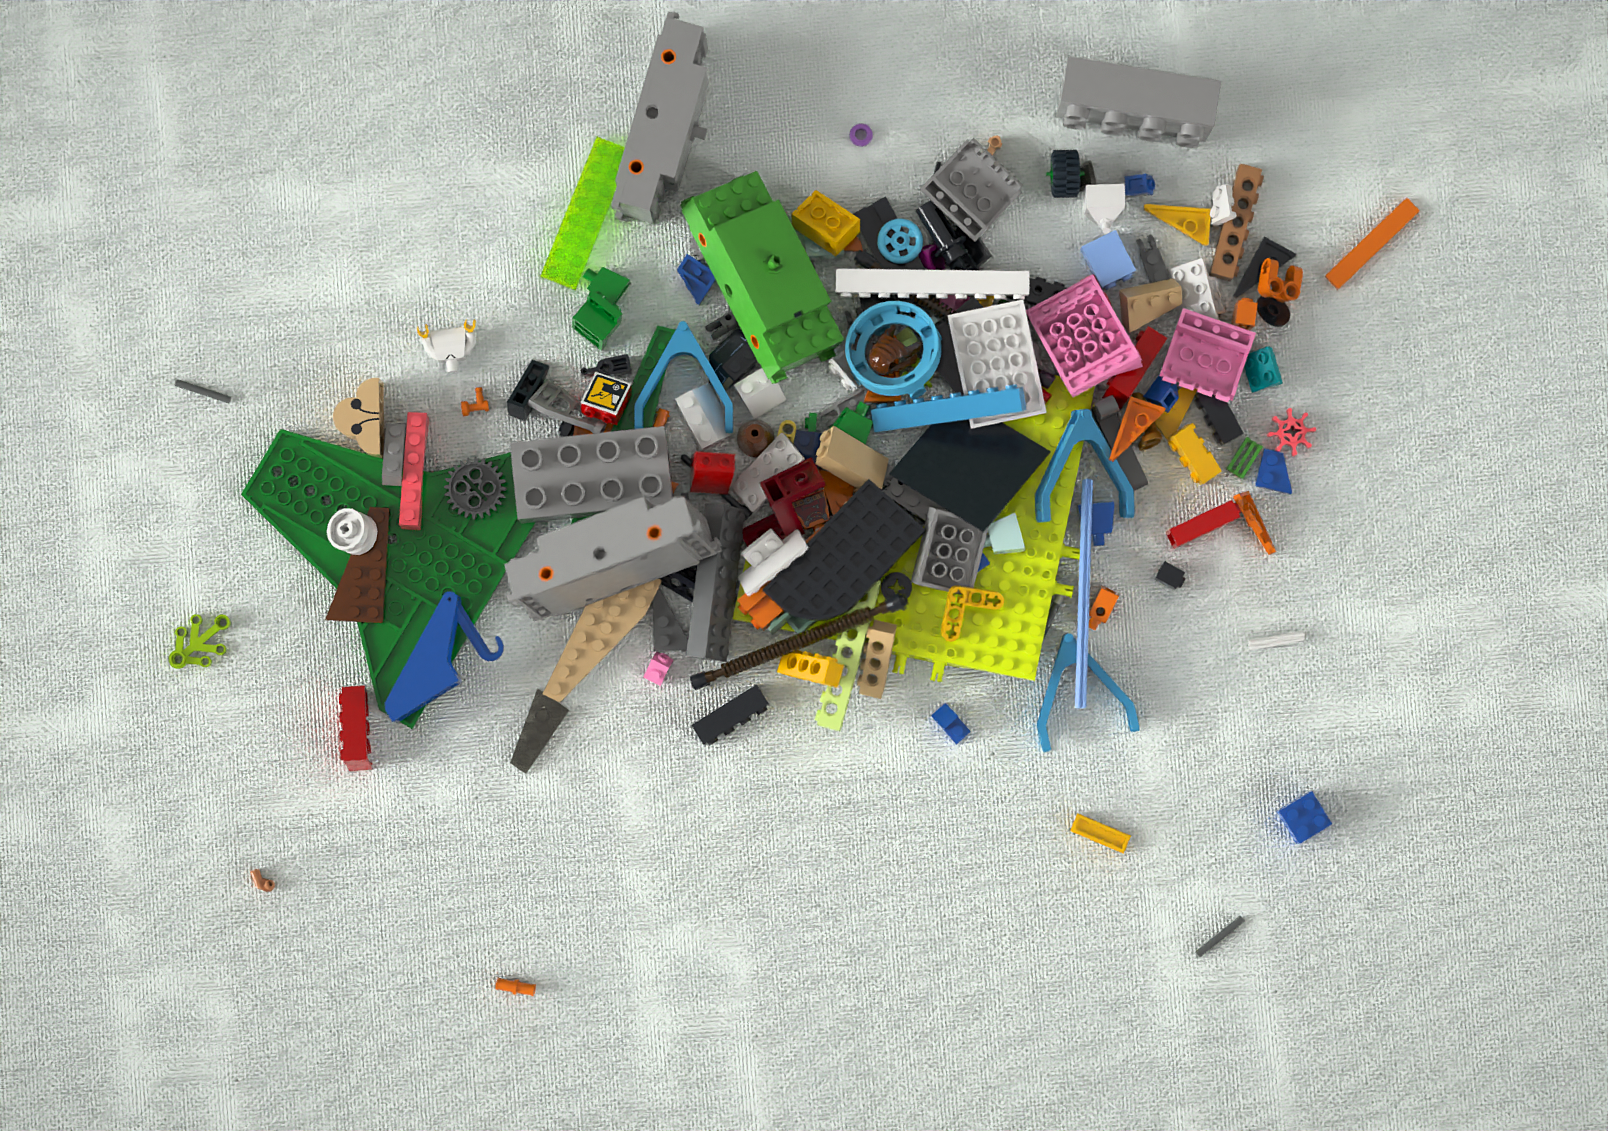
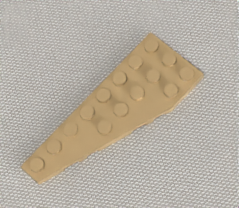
[543,579,662,703]

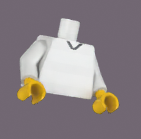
[417,319,476,373]

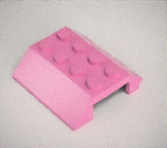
[1159,308,1256,402]

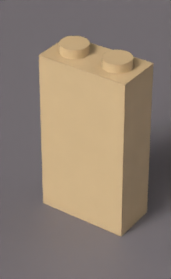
[816,426,889,489]

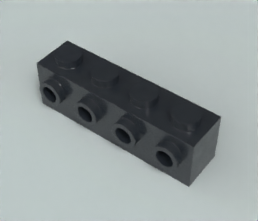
[1006,277,1067,306]

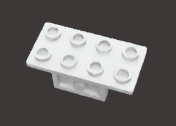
[1169,259,1225,320]
[732,433,805,512]
[738,528,808,596]

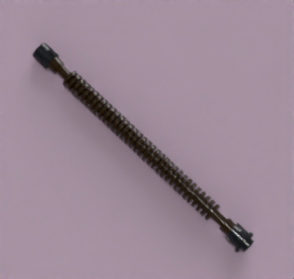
[854,249,1056,390]
[690,592,908,690]

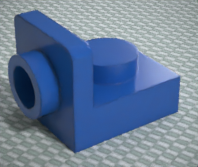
[1125,174,1155,196]

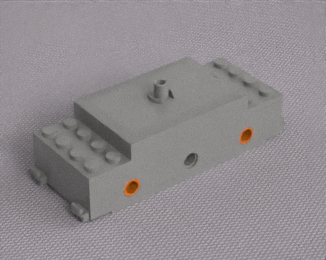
[611,11,709,225]
[504,496,722,622]

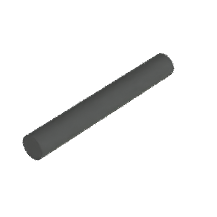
[175,379,232,404]
[1195,915,1245,957]

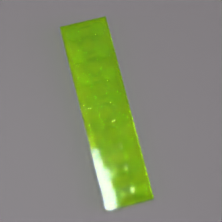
[540,136,625,291]

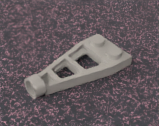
[528,380,607,434]

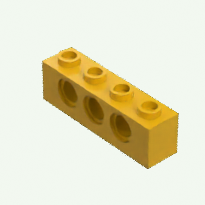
[777,650,844,688]

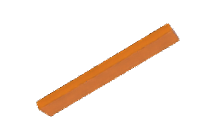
[1324,197,1420,290]

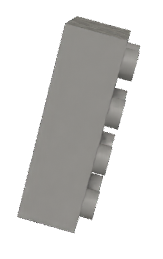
[1055,56,1221,148]
[510,426,673,524]

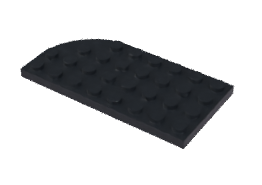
[762,479,926,621]

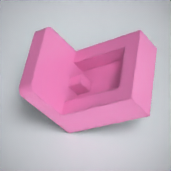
[643,652,673,686]

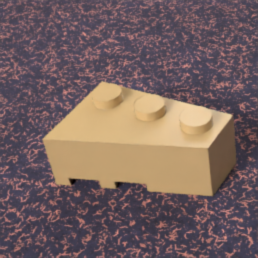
[1119,279,1182,333]

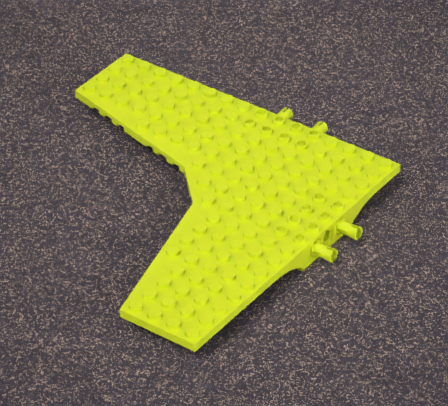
[732,375,1095,682]

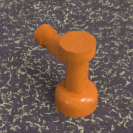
[461,387,489,417]

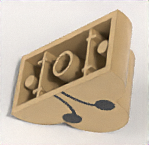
[333,378,384,459]

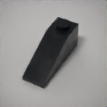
[507,359,550,421]

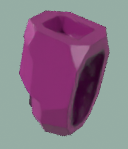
[918,243,945,270]

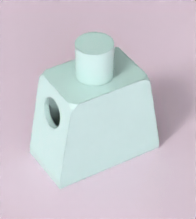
[984,513,1025,554]

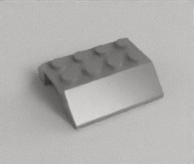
[919,138,1023,242]

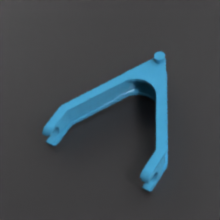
[635,321,733,433]
[1035,409,1135,522]
[1037,633,1140,753]

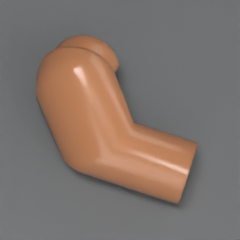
[250,868,275,892]

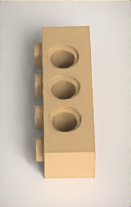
[857,620,897,699]

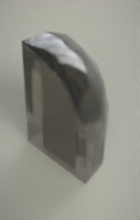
[1079,160,1096,193]

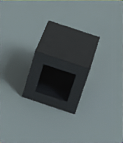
[1154,561,1186,590]

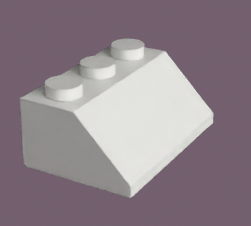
[675,384,736,451]

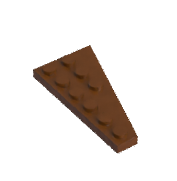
[325,507,390,623]

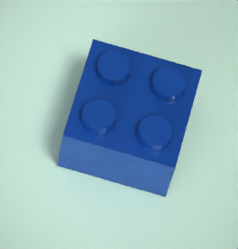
[1276,791,1332,844]

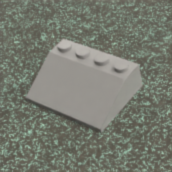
[911,507,989,595]

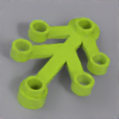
[168,614,231,669]

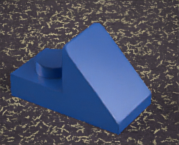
[931,703,971,744]

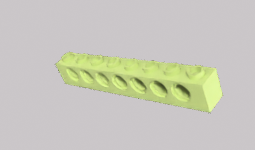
[815,581,881,732]

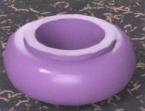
[849,123,873,147]

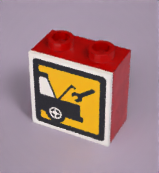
[581,372,632,425]

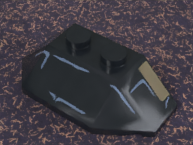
[709,329,758,392]

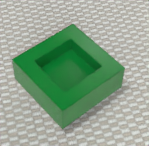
[804,412,817,432]

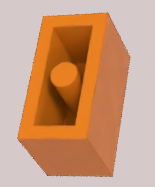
[1231,298,1258,331]

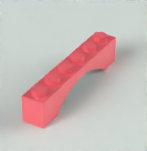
[399,412,429,530]

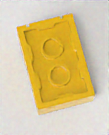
[791,190,860,257]

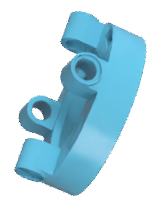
[845,301,943,399]

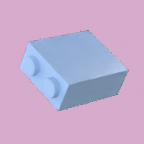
[1080,230,1136,291]

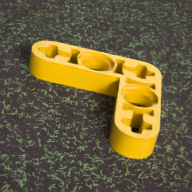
[941,585,1004,642]

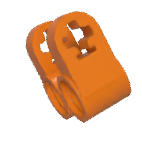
[1258,258,1303,302]

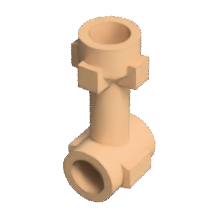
[987,135,1002,156]

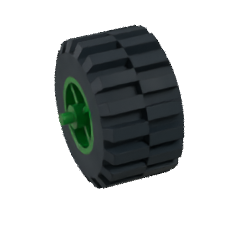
[1046,150,1084,198]

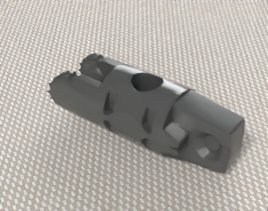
[705,311,739,340]

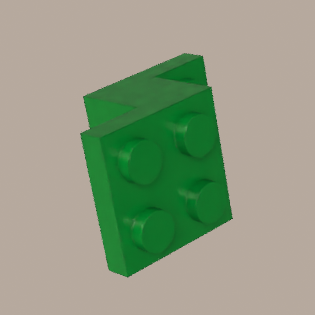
[572,289,622,351]

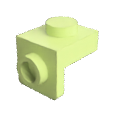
[896,327,919,347]

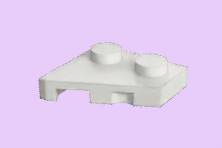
[1210,184,1236,226]

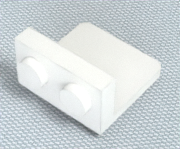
[828,349,861,392]

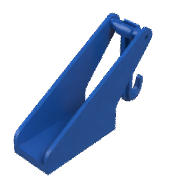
[385,592,504,723]

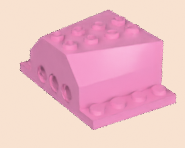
[1026,275,1143,397]

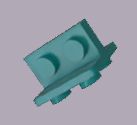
[1244,346,1283,393]

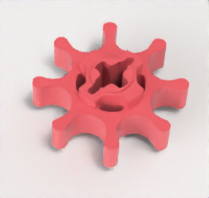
[1267,408,1316,456]

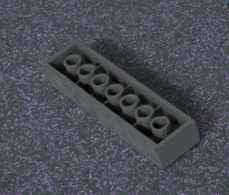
[686,503,745,662]

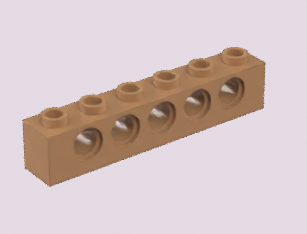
[1209,163,1264,282]

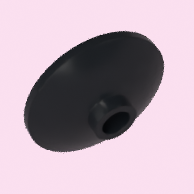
[1256,296,1290,327]

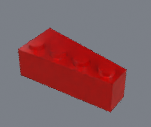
[1102,326,1167,410]
[339,685,373,771]

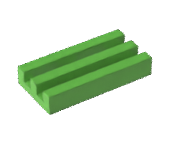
[1226,437,1263,479]

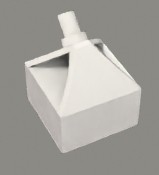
[1083,184,1125,234]

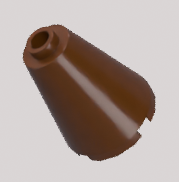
[737,419,775,458]

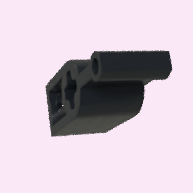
[580,354,632,378]

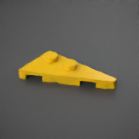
[1144,204,1211,246]
[1155,387,1198,442]

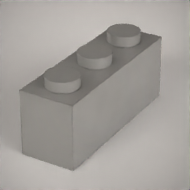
[382,423,406,486]

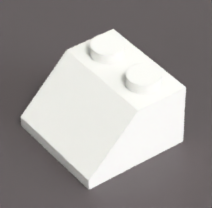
[734,368,787,420]

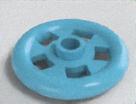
[877,219,923,264]

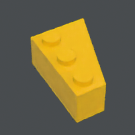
[1168,423,1222,485]

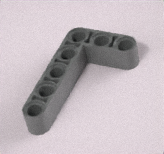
[1091,395,1148,491]

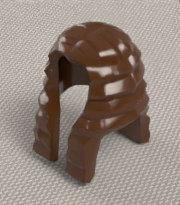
[868,325,922,375]

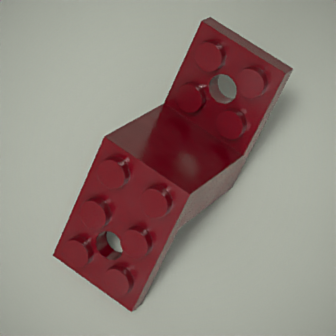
[742,457,826,547]

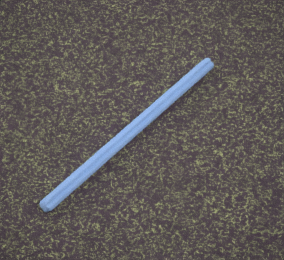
[1075,479,1093,709]

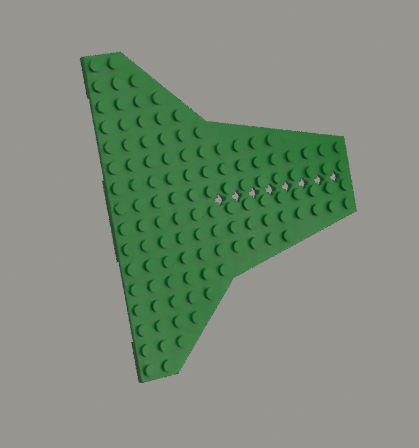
[241,429,536,729]

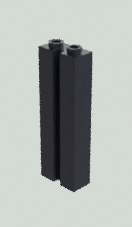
[853,196,939,317]

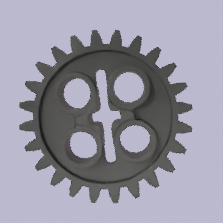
[444,457,507,520]

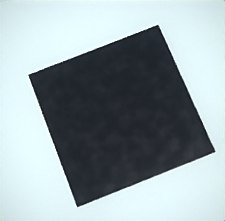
[889,419,1051,532]

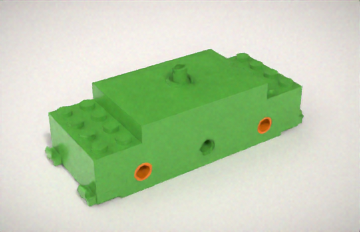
[680,171,844,384]

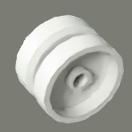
[327,509,378,555]

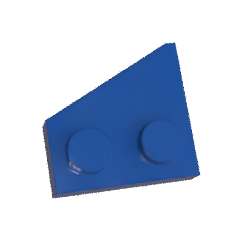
[677,254,716,305]
[1255,448,1292,495]

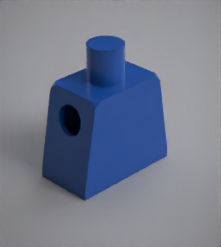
[1076,502,1114,547]

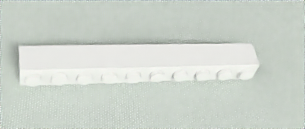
[836,269,1029,300]

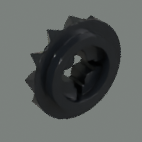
[881,572,912,599]

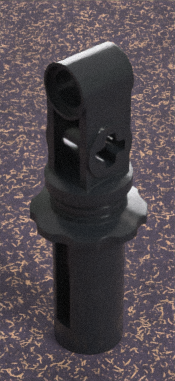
[915,200,980,297]

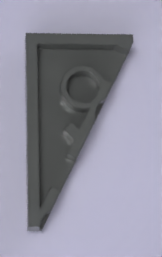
[653,588,688,651]

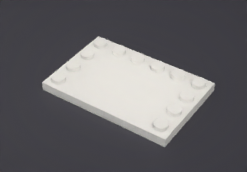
[947,299,1047,428]

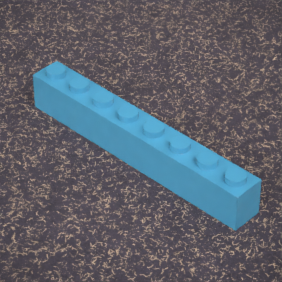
[871,384,1026,432]

